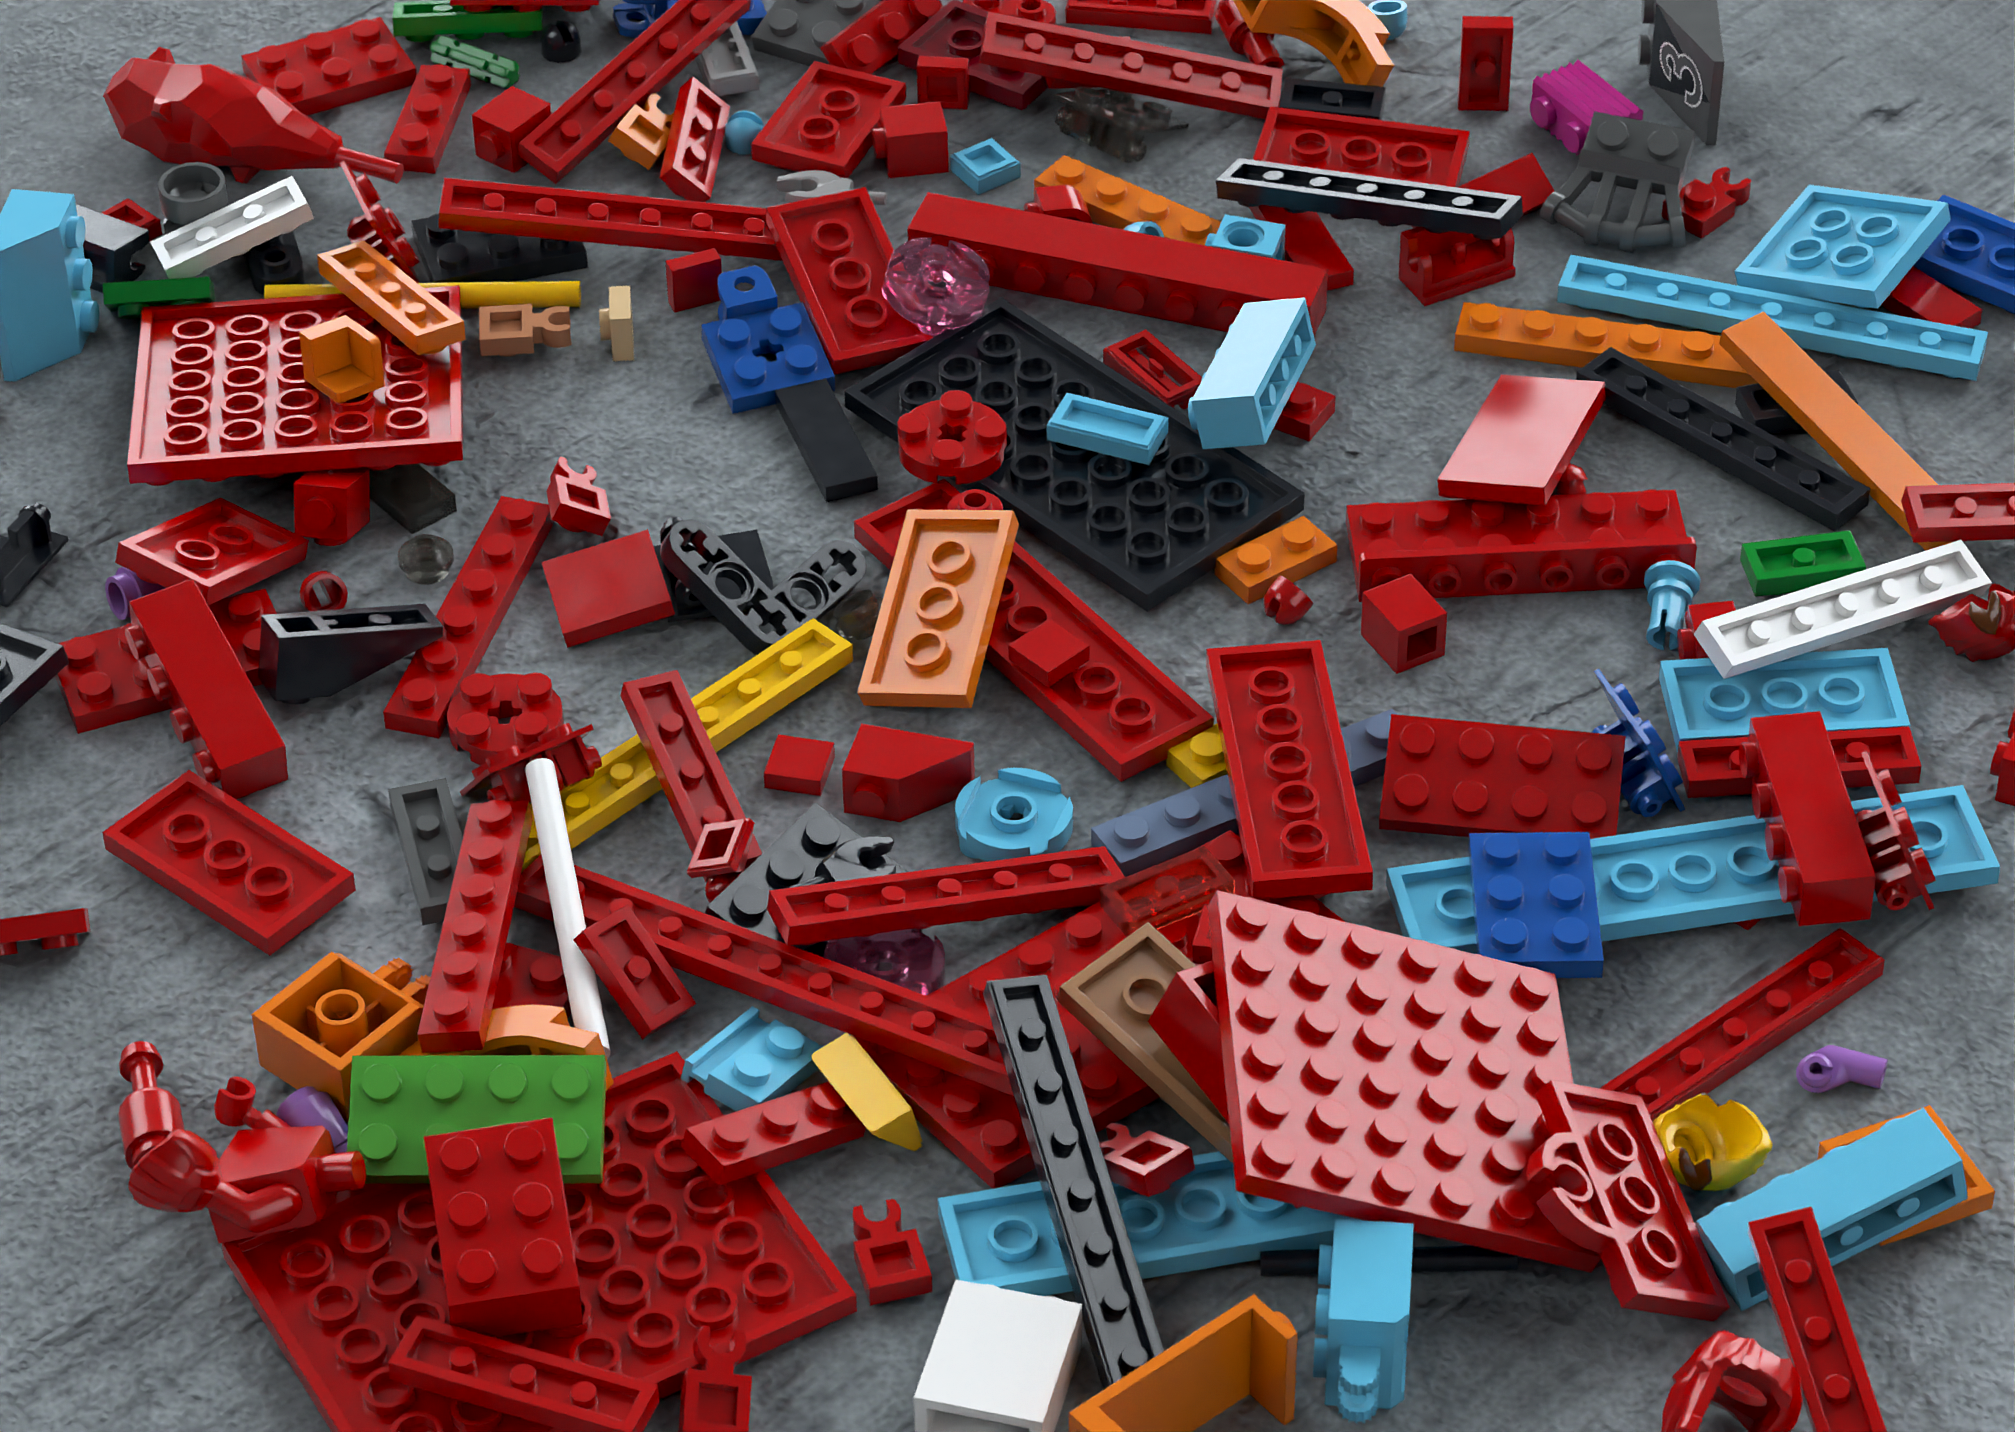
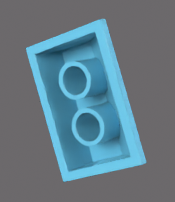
[0,189,99,382]

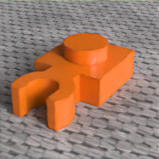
[607,93,674,170]

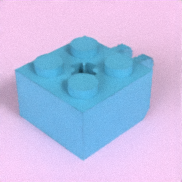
[1313,1219,1414,1424]

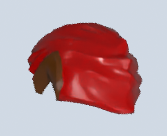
[1928,583,2015,662]

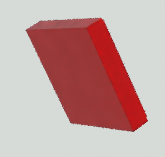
[541,529,675,648]

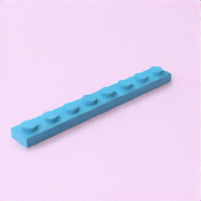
[1557,255,1988,381]

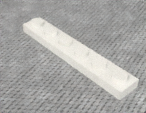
[1694,540,1992,679]

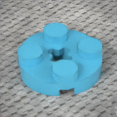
[955,768,1073,862]

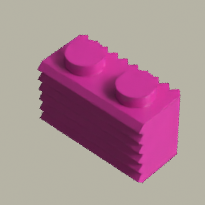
[1530,59,1643,156]

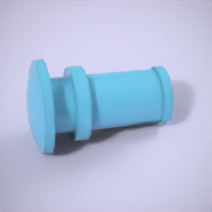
[1644,560,1700,650]

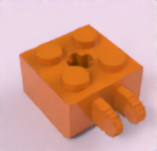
[252,952,431,1122]

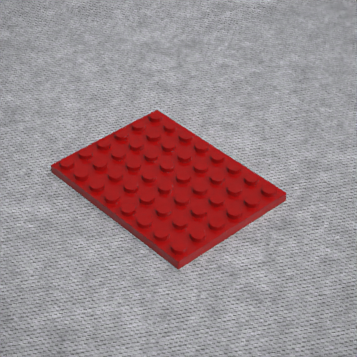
[221,1052,857,1432]

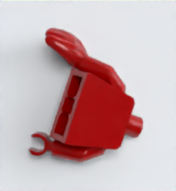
[128,1076,366,1243]

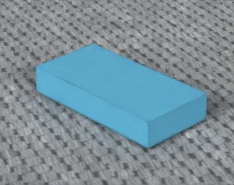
[1047,393,1168,465]

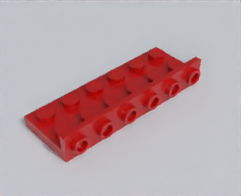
[1346,489,1697,602]

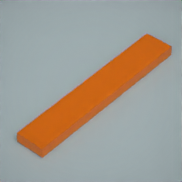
[1719,311,1954,551]

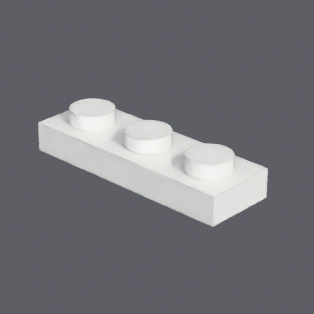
[150,176,315,279]

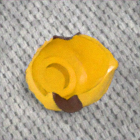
[1652,1092,1773,1192]

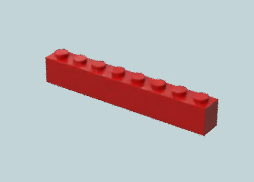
[907,192,1328,336]

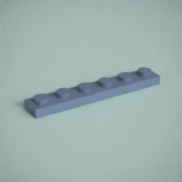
[1091,709,1397,878]

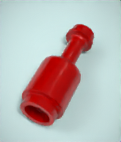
[118,1041,185,1170]

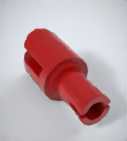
[1215,0,1285,70]

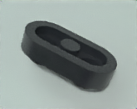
[244,231,305,295]

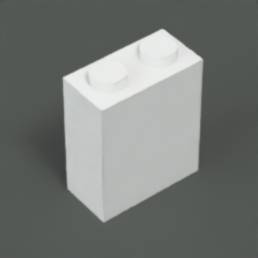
[914,1280,1082,1432]

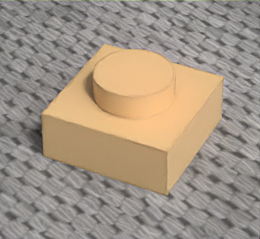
[599,286,634,361]

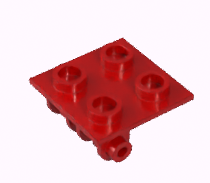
[340,161,420,283]
[460,723,602,803]
[1855,751,1936,910]

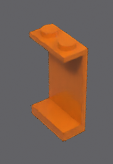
[1069,1294,1298,1432]

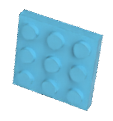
[1734,185,1951,309]

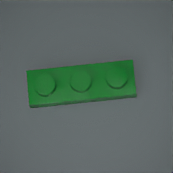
[392,0,543,42]

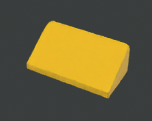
[811,1032,922,1151]

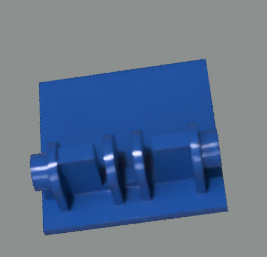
[1591,668,1685,817]

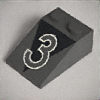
[1638,0,1724,145]

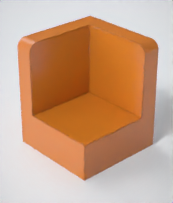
[299,315,385,403]

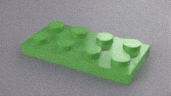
[347,1055,607,1184]

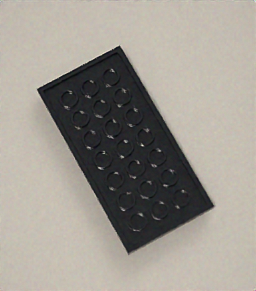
[844,298,1305,612]

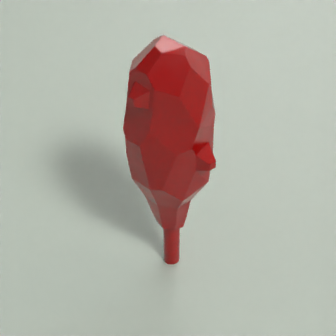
[103,47,404,184]

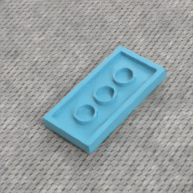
[1659,648,1911,754]

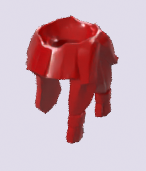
[1662,1330,1803,1432]

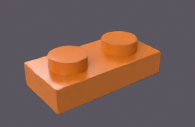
[1215,515,1338,605]

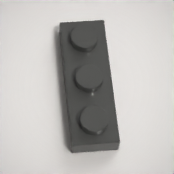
[388,778,463,926]

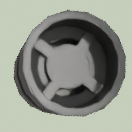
[158,162,228,235]

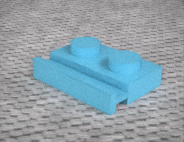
[681,1006,823,1111]

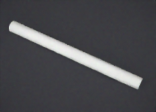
[525,758,611,1059]

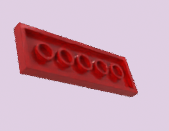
[1206,640,1373,899]

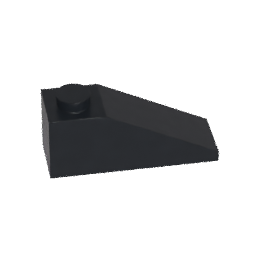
[258,604,444,705]

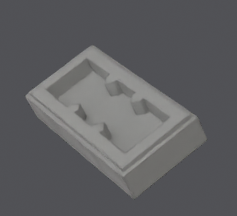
[695,21,759,97]

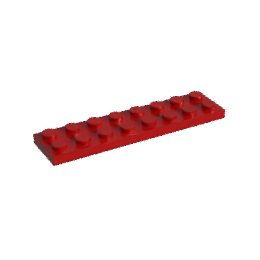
[854,479,1214,782]

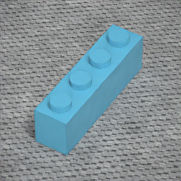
[1188,298,1316,449]
[1697,1108,1968,1312]

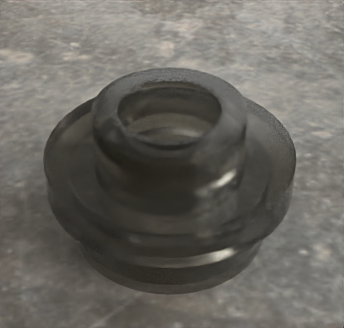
[398,534,454,585]
[833,590,883,640]

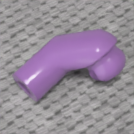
[1796,1045,1888,1093]

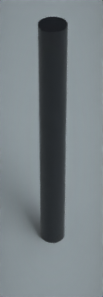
[1260,1246,1518,1276]

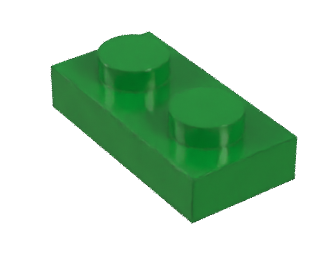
[102,276,215,319]
[1740,530,1866,597]

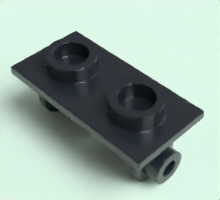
[0,503,69,607]

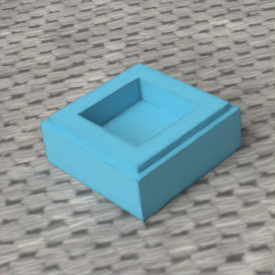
[950,138,1021,195]

